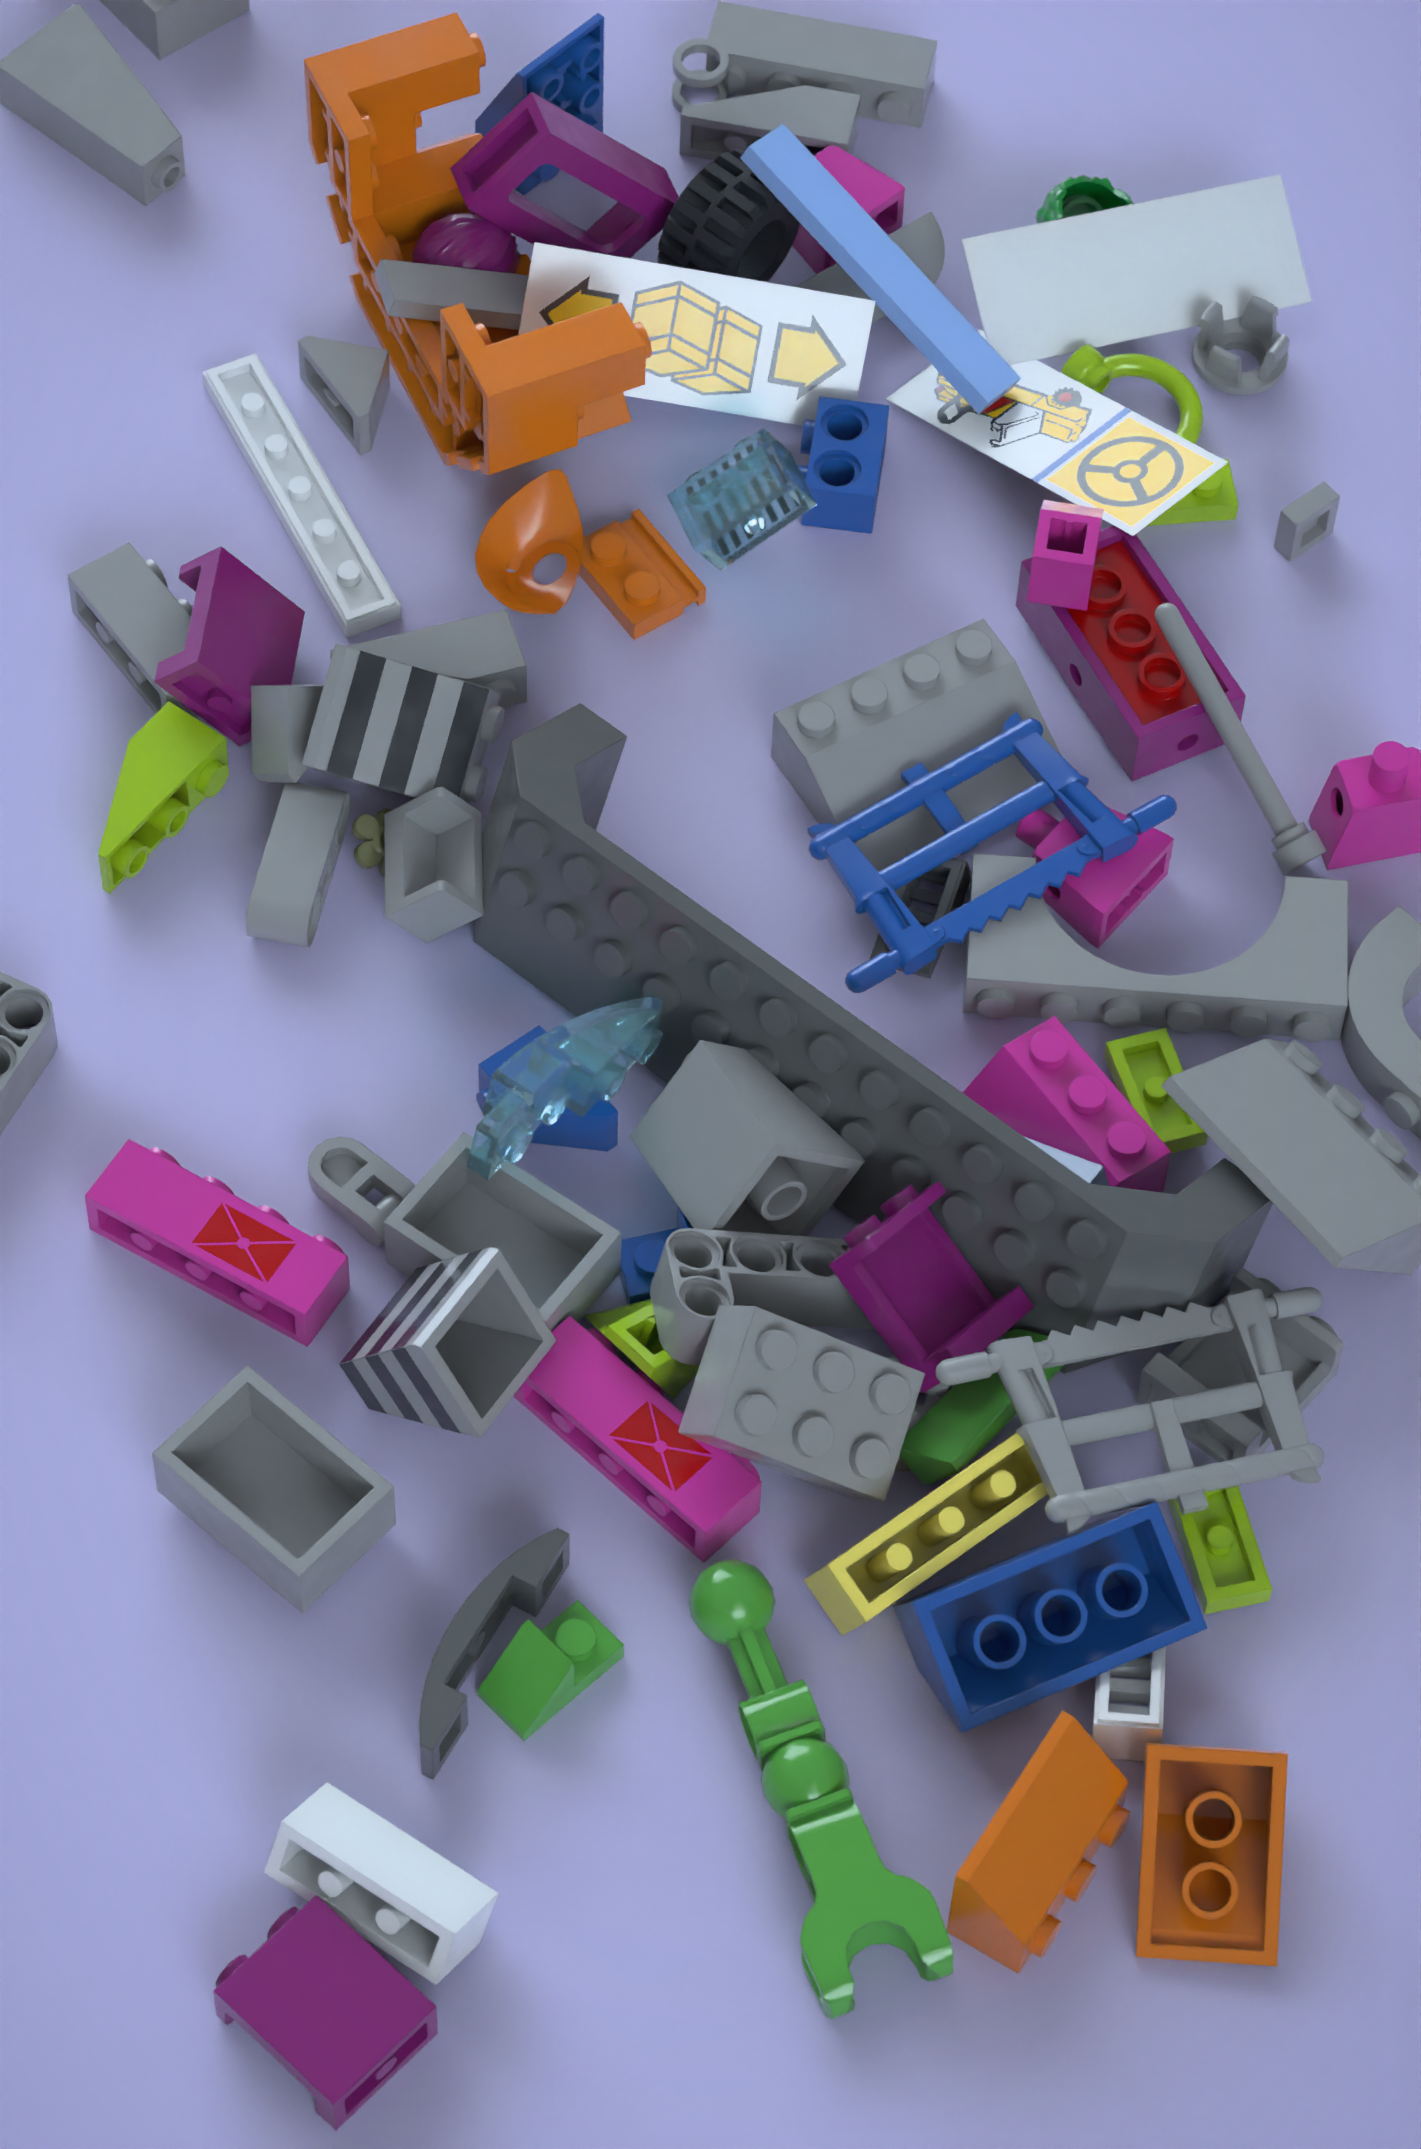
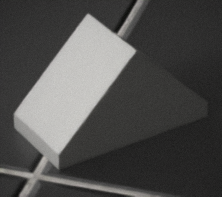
[298,336,390,456]
[251,684,324,783]

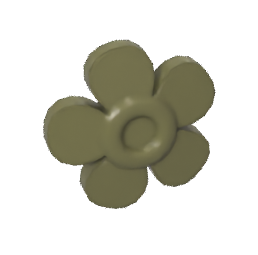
[352,808,391,878]

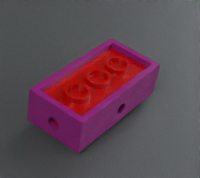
[1016,526,1246,782]

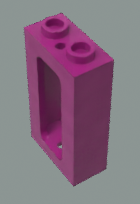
[450,92,679,258]

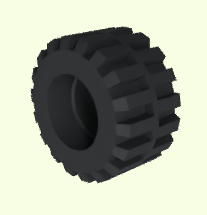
[657,150,800,282]

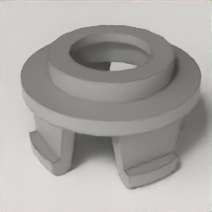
[1192,296,1289,395]

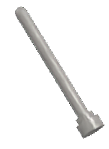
[1154,603,1327,875]

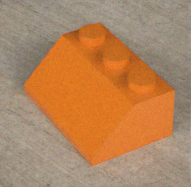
[946,1710,1131,1974]

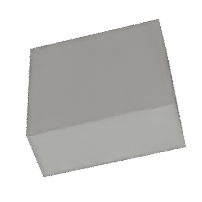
[1274,481,1340,562]

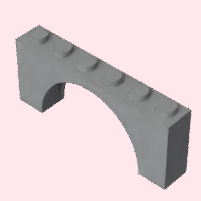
[963,853,1348,1042]

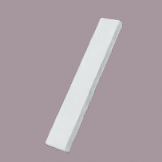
[202,353,401,638]

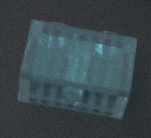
[667,428,817,571]

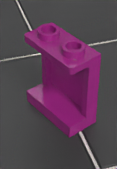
[154,546,305,746]
[829,1181,1035,1393]
[213,1895,438,2130]

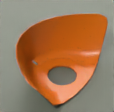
[475,469,584,614]

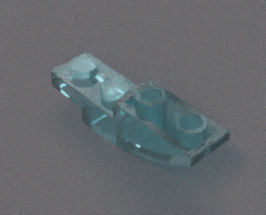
[466,996,664,1180]

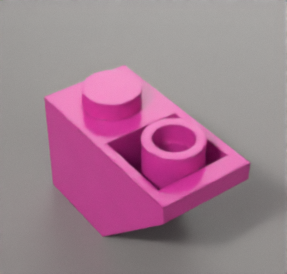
[1027,500,1104,611]

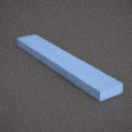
[740,124,1021,414]

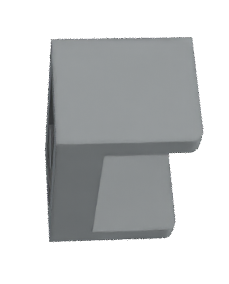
[384,787,484,943]

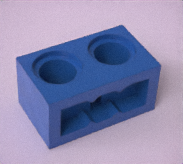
[793,397,890,534]

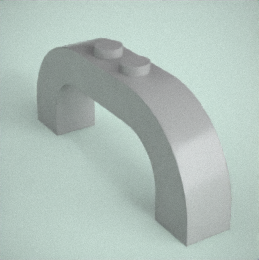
[1340,905,1421,1140]

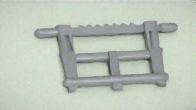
[936,1287,1324,1536]

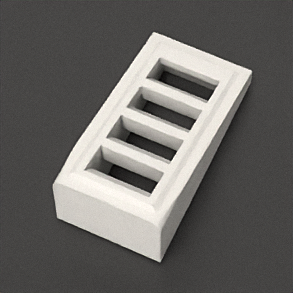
[1092,1646,1166,1762]

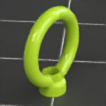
[1060,344,1203,444]

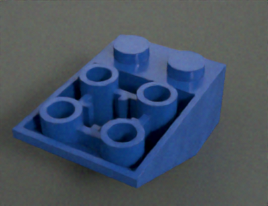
[475,13,604,196]

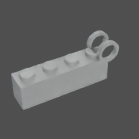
[672,1,938,128]

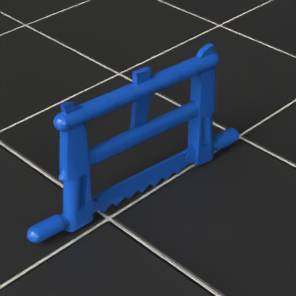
[807,712,1177,993]

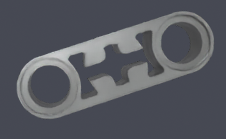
[246,782,351,947]

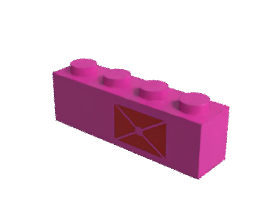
[85,1139,350,1347]
[514,1316,762,1563]

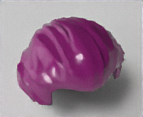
[412,212,521,274]

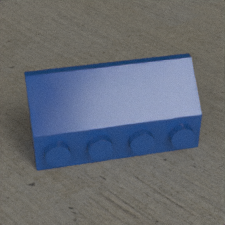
[893,1501,1208,1732]

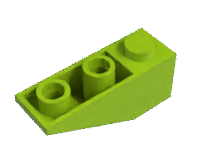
[98,701,229,894]

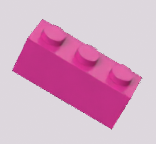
[962,1016,1171,1193]

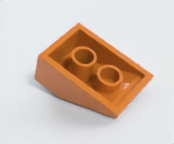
[1136,1742,1288,1966]

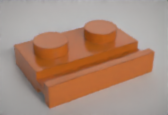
[578,509,706,640]

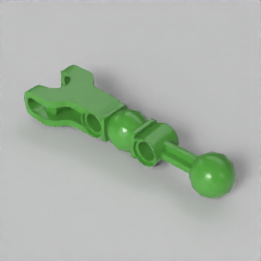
[689,1559,953,2019]

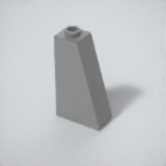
[0,3,185,206]

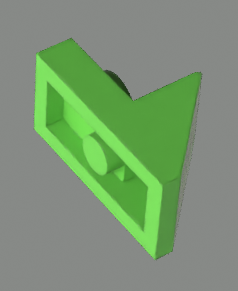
[477,1600,624,1741]

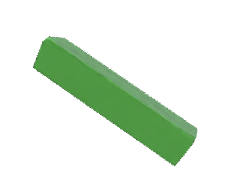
[900,1329,1065,1485]

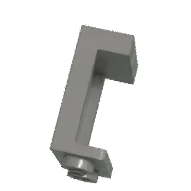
[1136,1268,1344,1462]

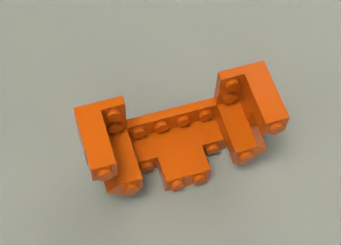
[304,12,652,475]

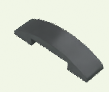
[419,1528,570,1780]

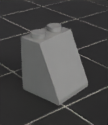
[629,1040,865,1236]

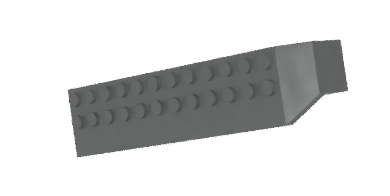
[474,703,1273,1374]

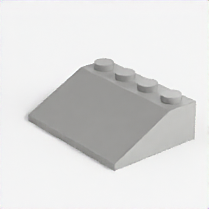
[771,618,1061,872]
[1161,1039,1421,1275]

